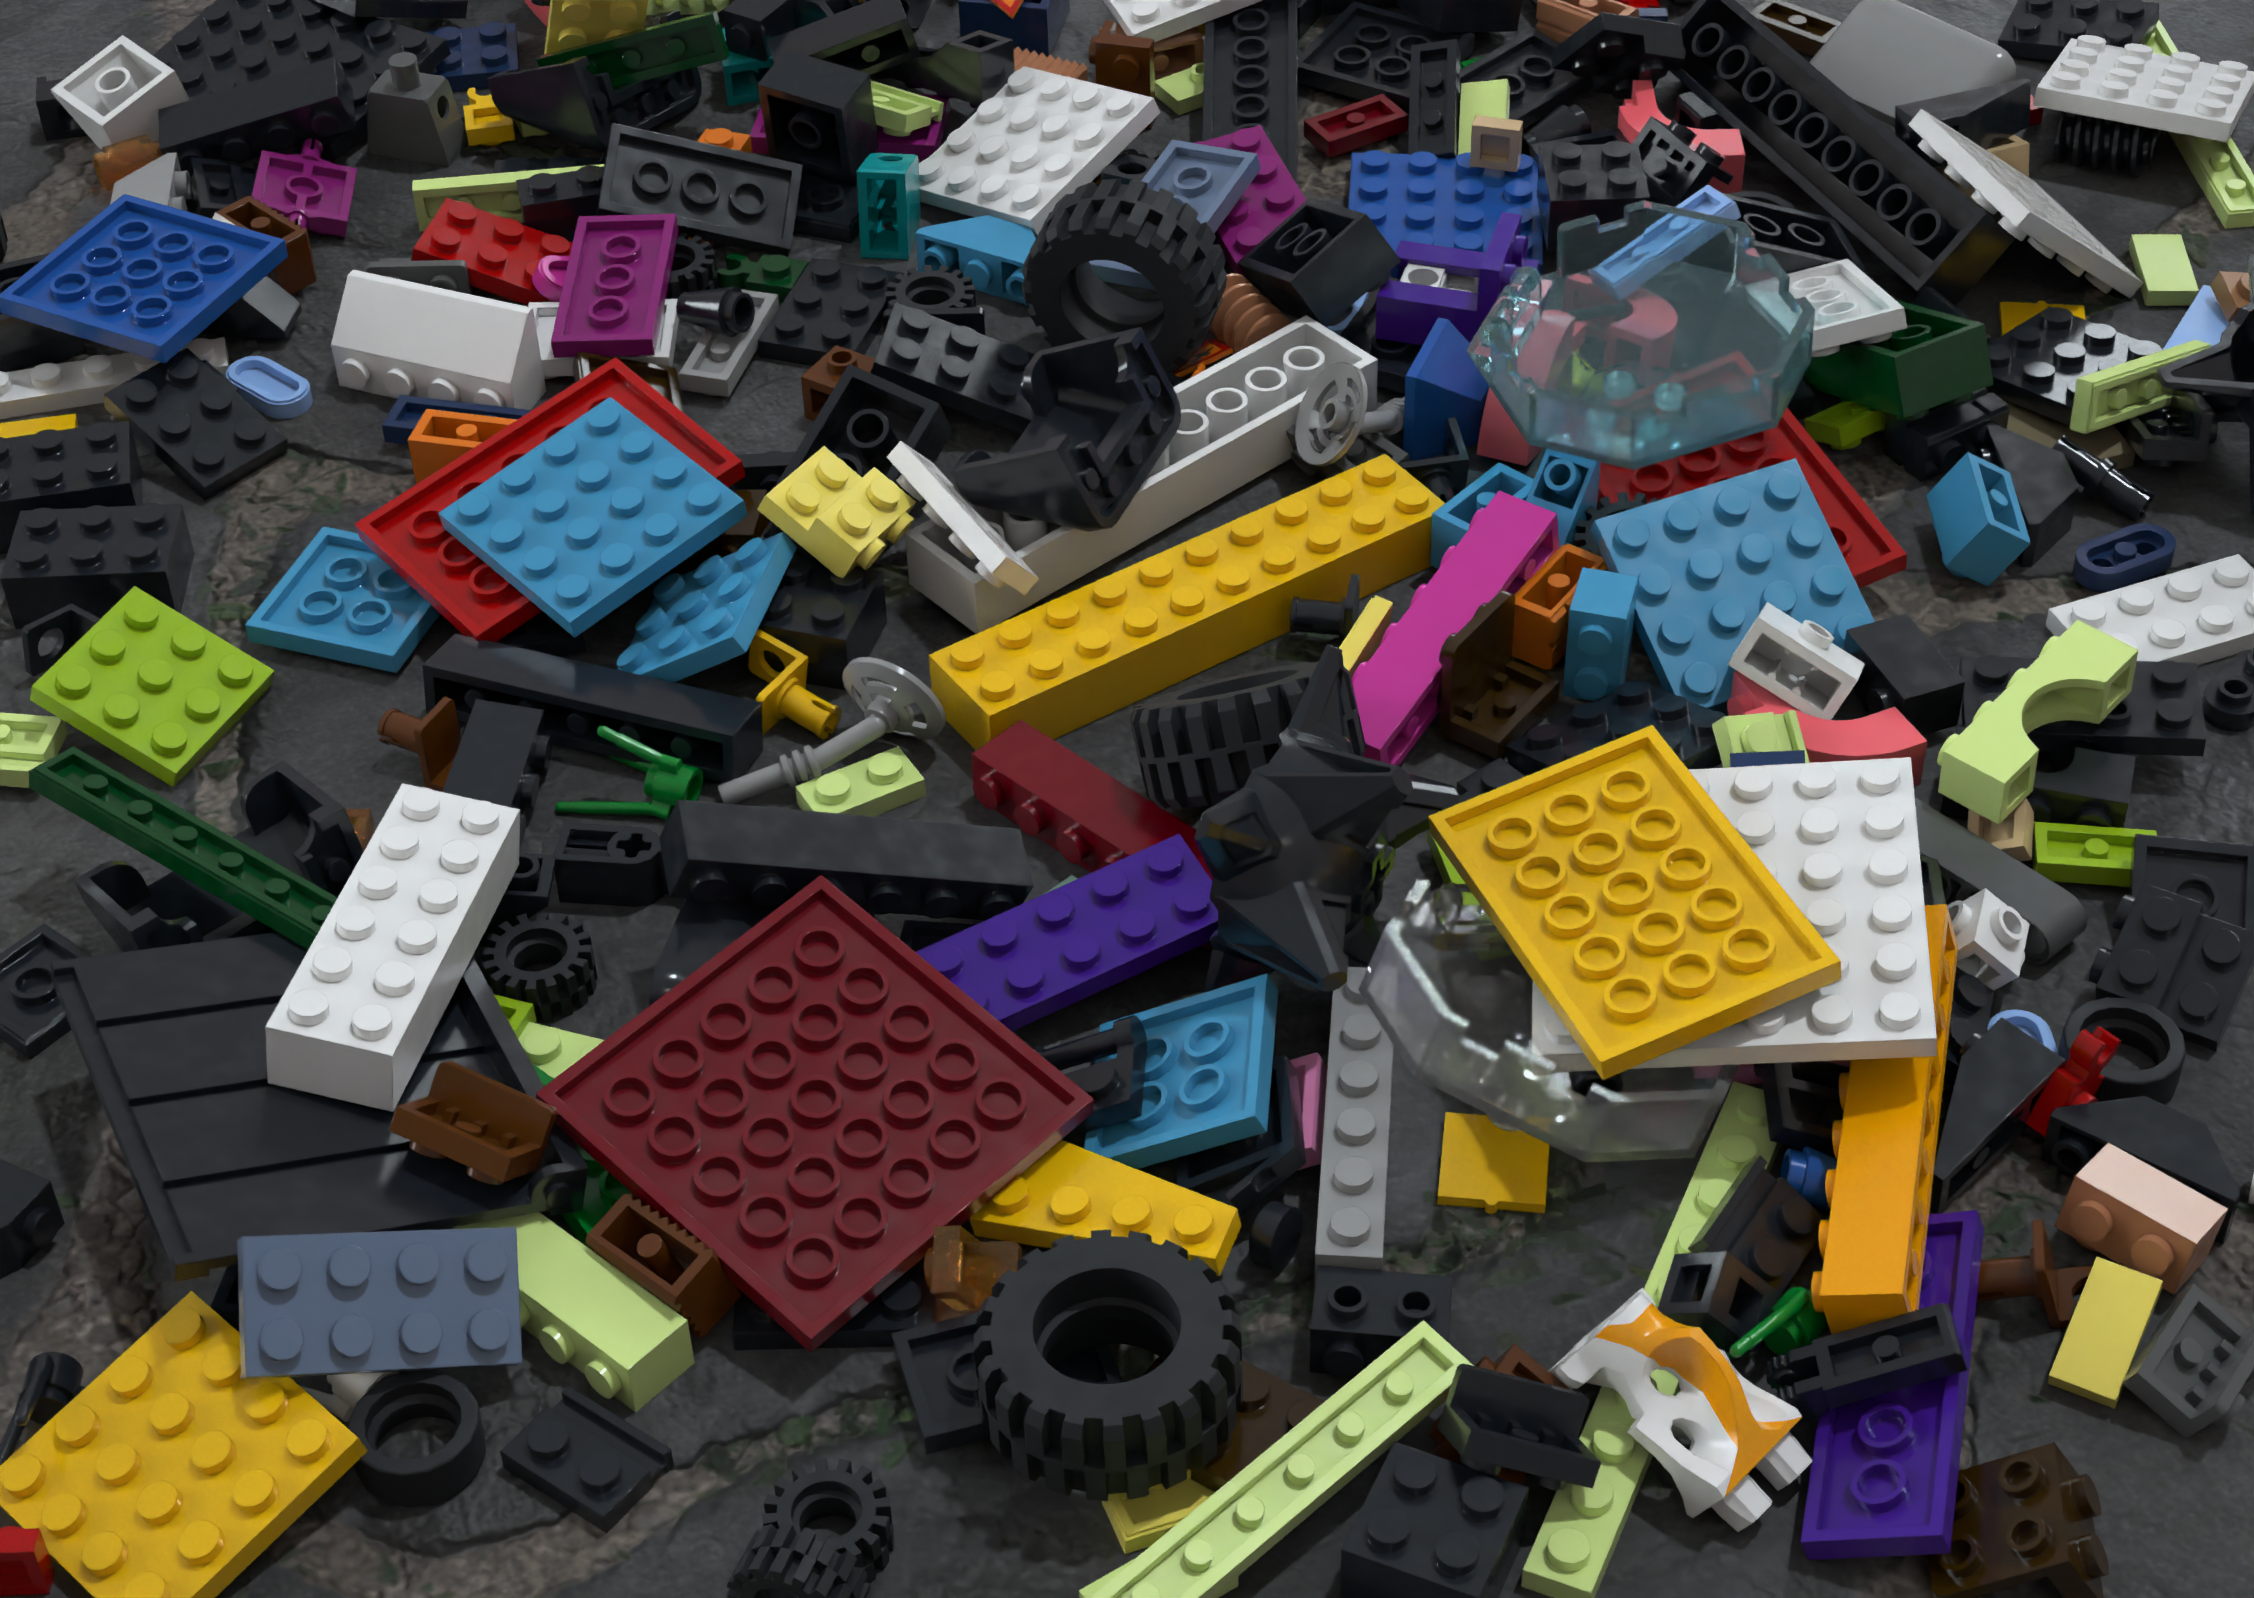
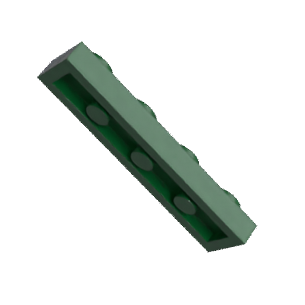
[536,10,730,88]

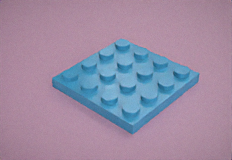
[438,397,748,638]
[1590,458,1875,712]

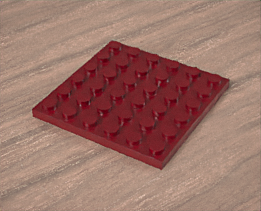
[536,875,1094,1353]

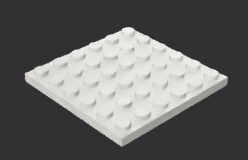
[1532,757,1937,1073]

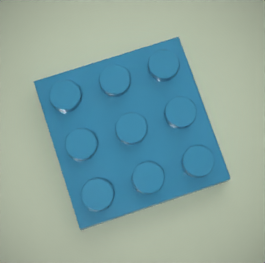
[245,526,441,673]
[617,531,797,682]
[1084,974,1278,1169]

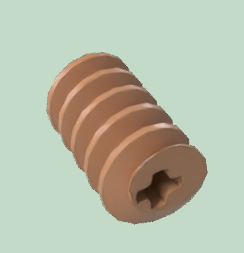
[1209,273,1292,354]

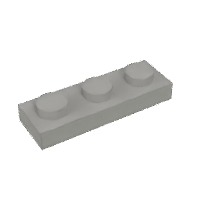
[679,289,779,397]

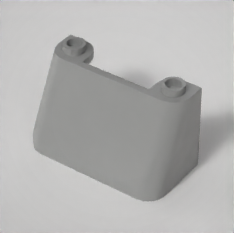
[1809,0,2016,127]

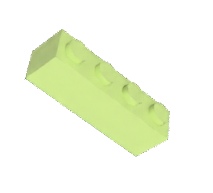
[453,1212,695,1413]

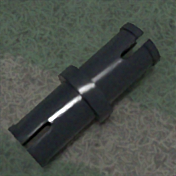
[2052,435,2156,522]

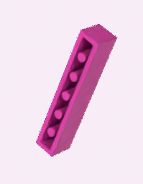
[1351,490,1559,766]

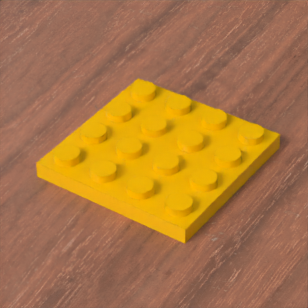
[0,1291,368,1598]

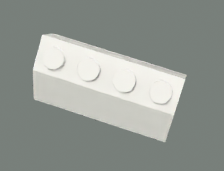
[331,270,546,410]

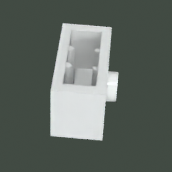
[1727,602,1865,720]

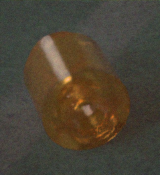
[92,134,163,191]

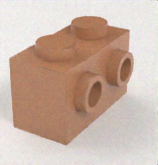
[2054,1142,2228,1294]

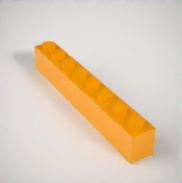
[1811,904,1958,1335]

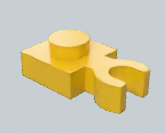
[463,87,515,146]

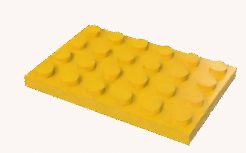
[1428,725,1841,1080]

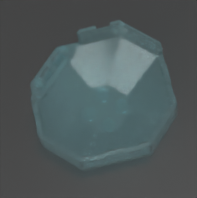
[1466,200,1815,470]

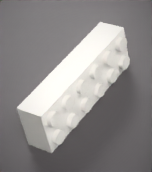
[265,783,520,1112]

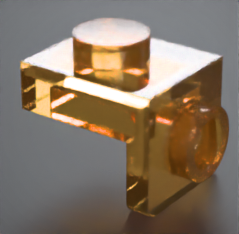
[924,1225,1022,1311]

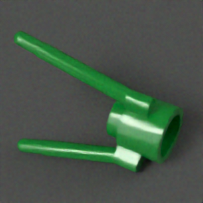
[555,726,703,820]
[1726,1287,1829,1360]

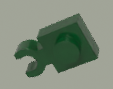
[717,254,809,303]

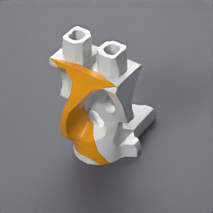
[1548,1288,1812,1532]

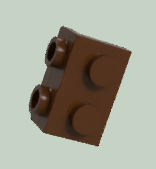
[1089,20,1156,130]
[389,1060,557,1185]

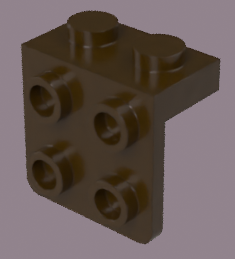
[1437,590,1560,759]
[1929,1442,2109,1598]

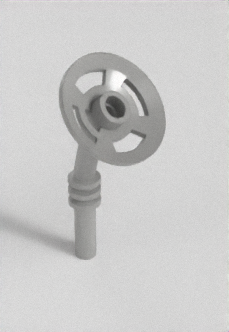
[1295,362,1405,467]
[718,657,946,804]

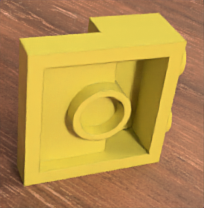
[757,446,916,578]

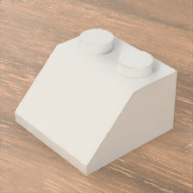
[50,35,190,166]

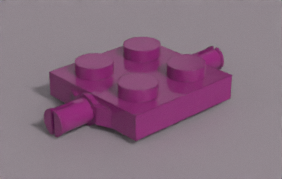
[252,138,358,237]

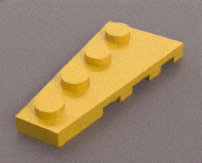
[970,1140,1241,1276]

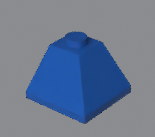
[1403,317,1494,461]

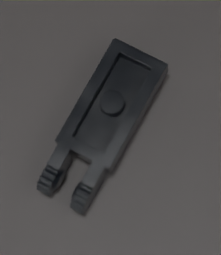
[1765,1302,1967,1423]

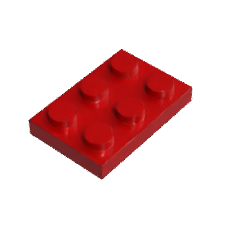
[411,198,573,306]

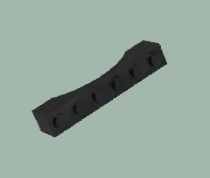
[793,0,1015,109]

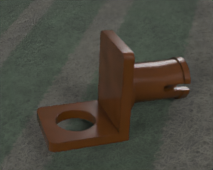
[377,697,461,792]
[1976,1219,2125,1328]

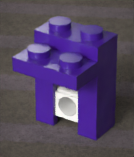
[1375,212,1546,357]

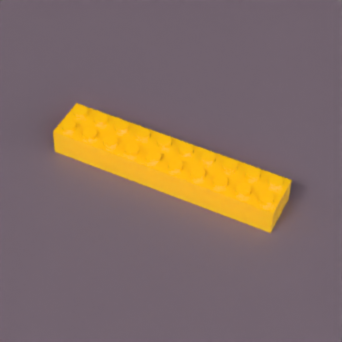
[929,454,1445,750]

